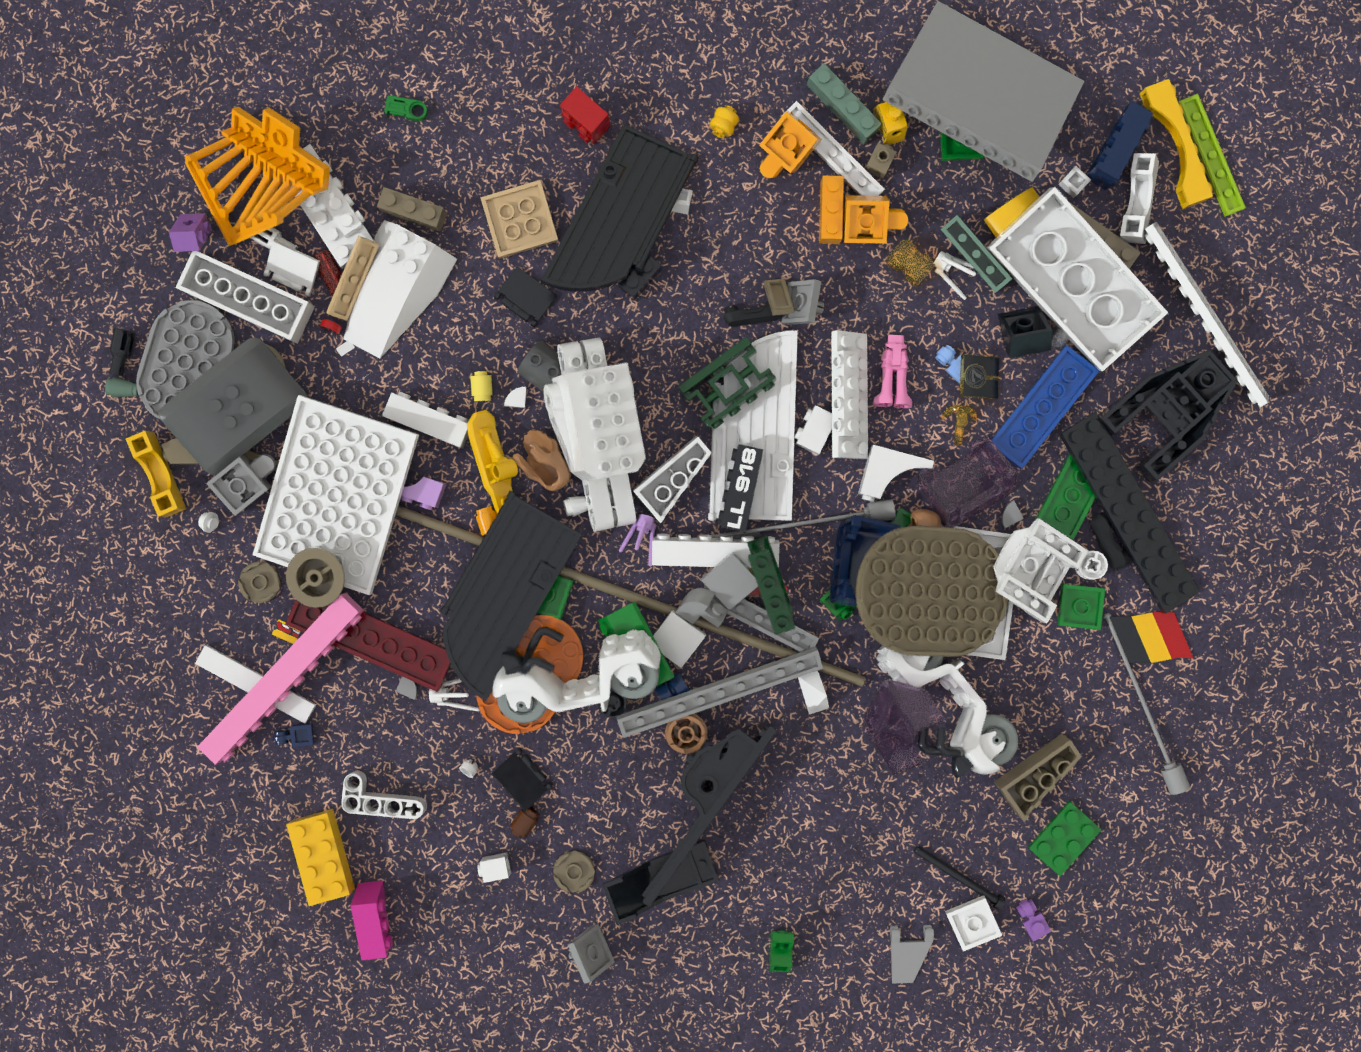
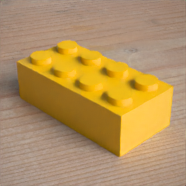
[286,809,355,906]

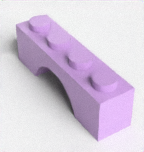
[400,477,446,510]

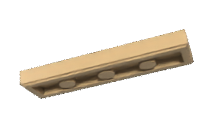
[326,235,380,321]

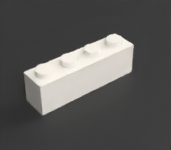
[382,391,469,449]

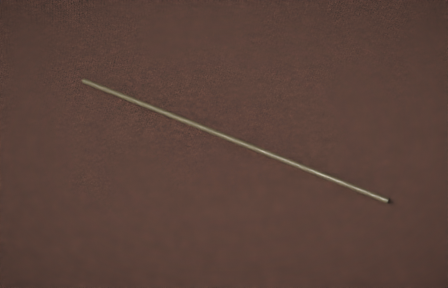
[245,450,866,687]

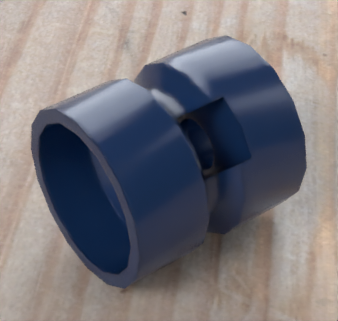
[655,672,690,700]

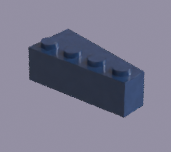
[1086,101,1153,190]

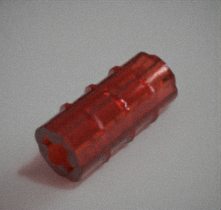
[313,250,342,296]

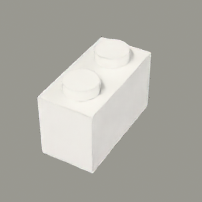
[794,405,832,455]

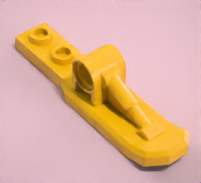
[467,410,518,515]

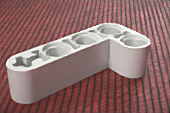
[342,770,427,819]

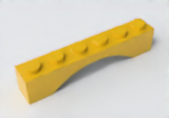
[1139,79,1213,210]

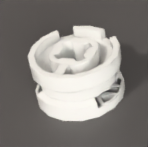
[1075,551,1108,580]

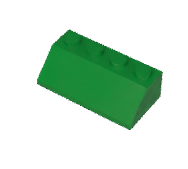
[598,602,674,686]

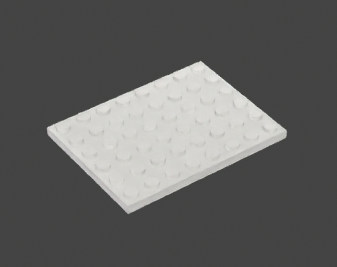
[253,395,419,595]

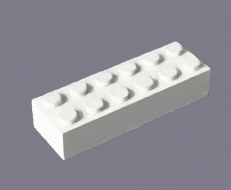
[175,251,315,344]

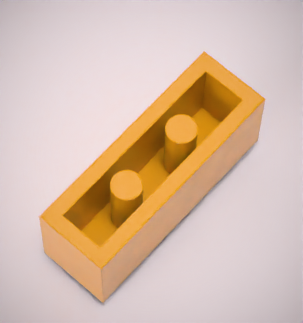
[819,176,844,244]

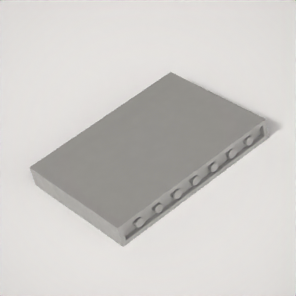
[882,1,1084,182]

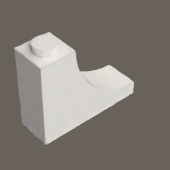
[858,445,934,502]

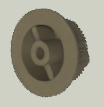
[286,548,345,607]

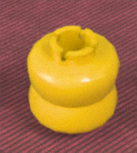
[709,105,739,138]

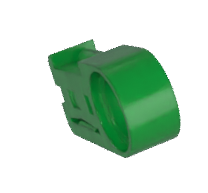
[384,95,428,122]

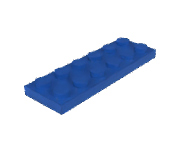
[988,345,1099,469]

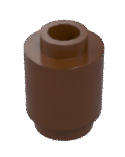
[510,807,540,838]

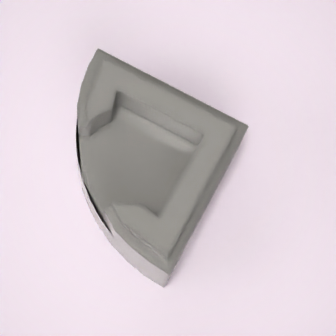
[1001,500,1024,528]
[395,677,418,700]

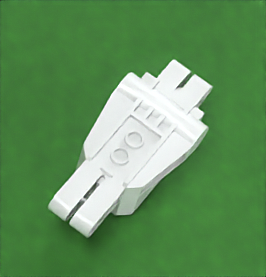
[544,338,646,532]

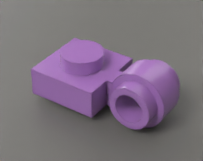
[1016,899,1051,942]

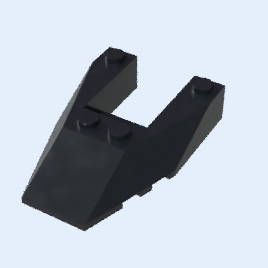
[1099,349,1238,482]

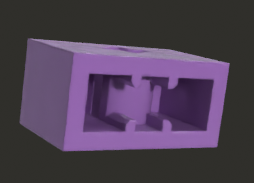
[169,213,212,252]

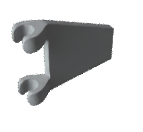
[890,925,934,984]

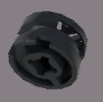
[597,688,627,718]

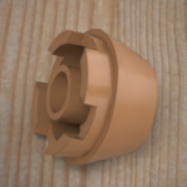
[665,714,707,754]

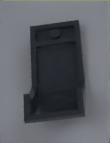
[602,840,720,925]

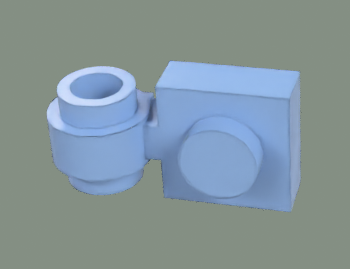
[935,345,971,385]

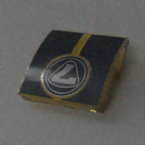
[960,354,999,400]

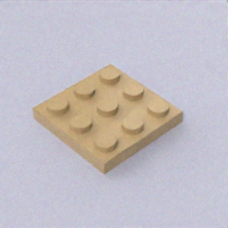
[480,180,559,259]

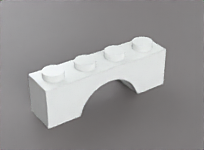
[1120,153,1159,244]

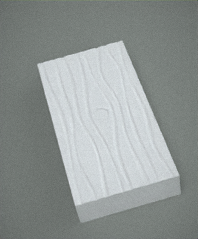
[986,187,1168,372]

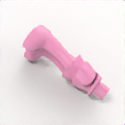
[873,335,912,408]

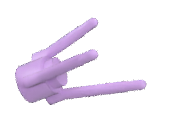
[619,514,657,567]

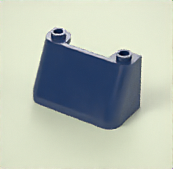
[830,515,901,606]

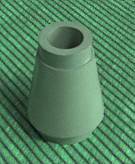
[105,377,138,397]

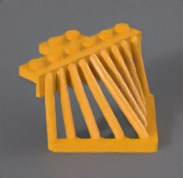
[185,107,330,246]

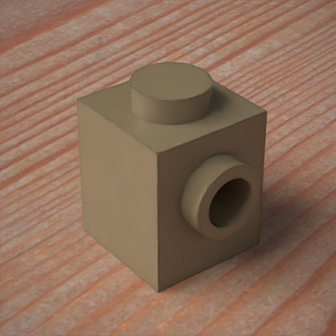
[865,143,896,179]

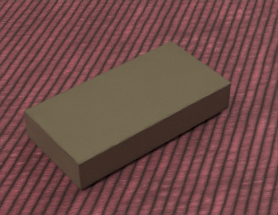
[764,279,794,316]

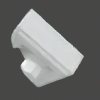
[504,387,527,408]

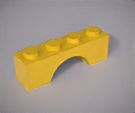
[126,431,187,517]

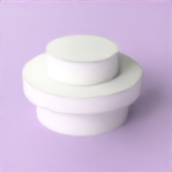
[198,512,219,533]

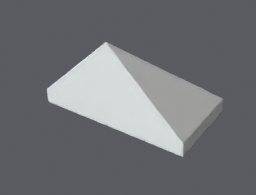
[798,671,829,714]

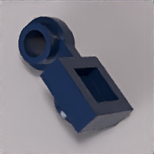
[273,723,315,748]

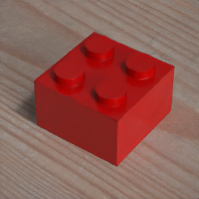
[560,86,610,145]

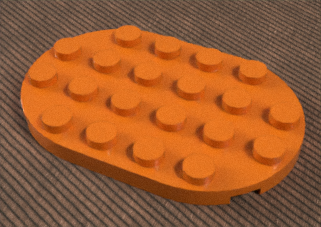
[476,614,583,734]

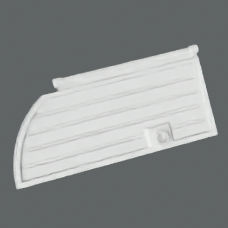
[708,330,798,521]

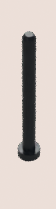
[914,846,1005,910]

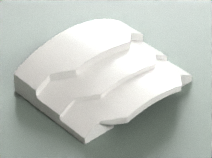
[993,518,1088,623]

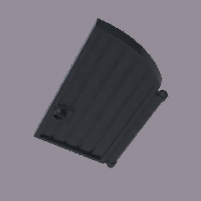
[541,124,699,292]
[440,491,582,701]

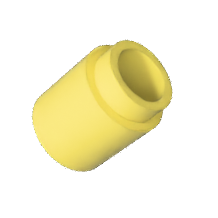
[470,371,493,401]

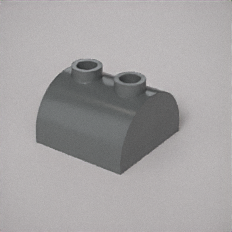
[517,340,562,393]

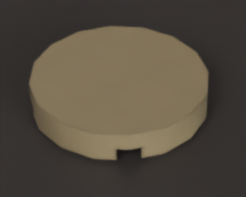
[238,562,281,603]
[553,850,595,893]

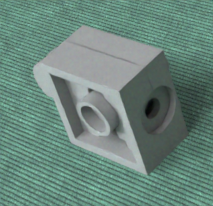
[206,454,276,516]

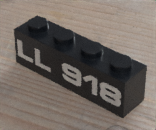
[718,444,763,533]

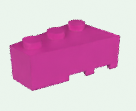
[351,881,393,960]

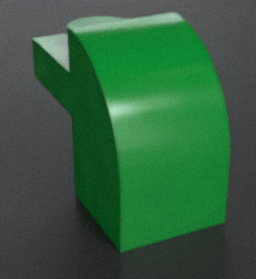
[769,931,794,972]

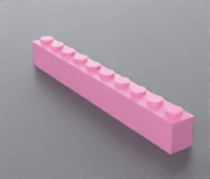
[197,593,364,765]

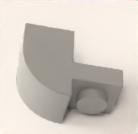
[676,588,728,627]

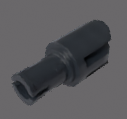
[109,327,136,376]

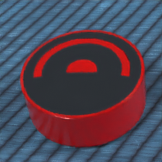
[319,319,342,335]

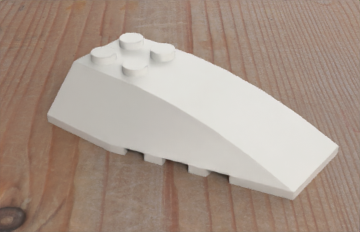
[343,220,457,359]

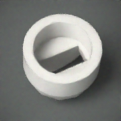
[459,759,478,778]

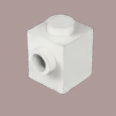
[478,852,511,883]

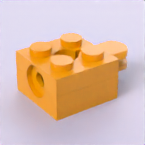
[759,111,822,178]
[843,195,908,243]

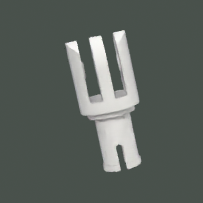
[250,228,298,250]

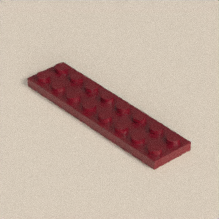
[285,600,451,692]

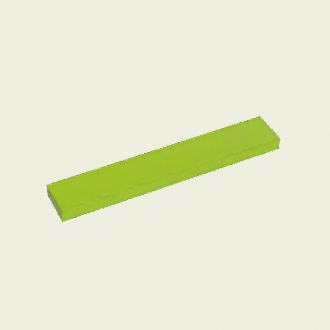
[1178,94,1246,217]

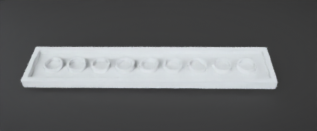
[1144,222,1269,407]

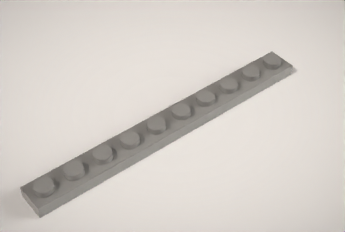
[616,647,823,738]

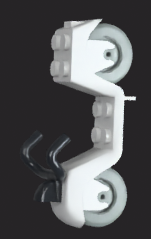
[493,627,661,723]
[876,646,1018,778]

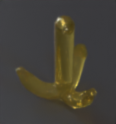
[941,405,977,446]

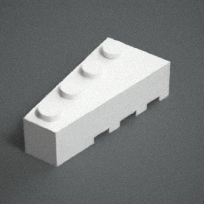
[633,436,711,523]

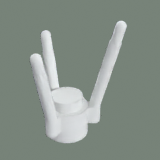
[932,251,976,300]
[429,678,480,711]

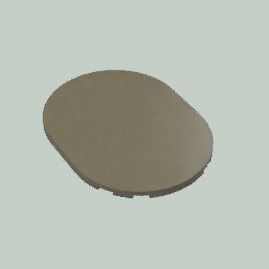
[856,526,1008,657]

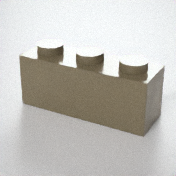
[377,187,447,232]

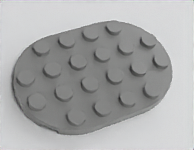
[136,300,235,420]

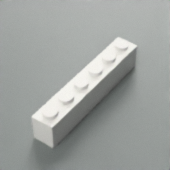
[652,533,779,568]

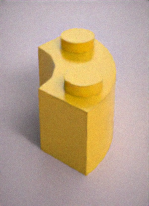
[984,187,1039,237]

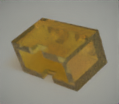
[884,239,935,287]

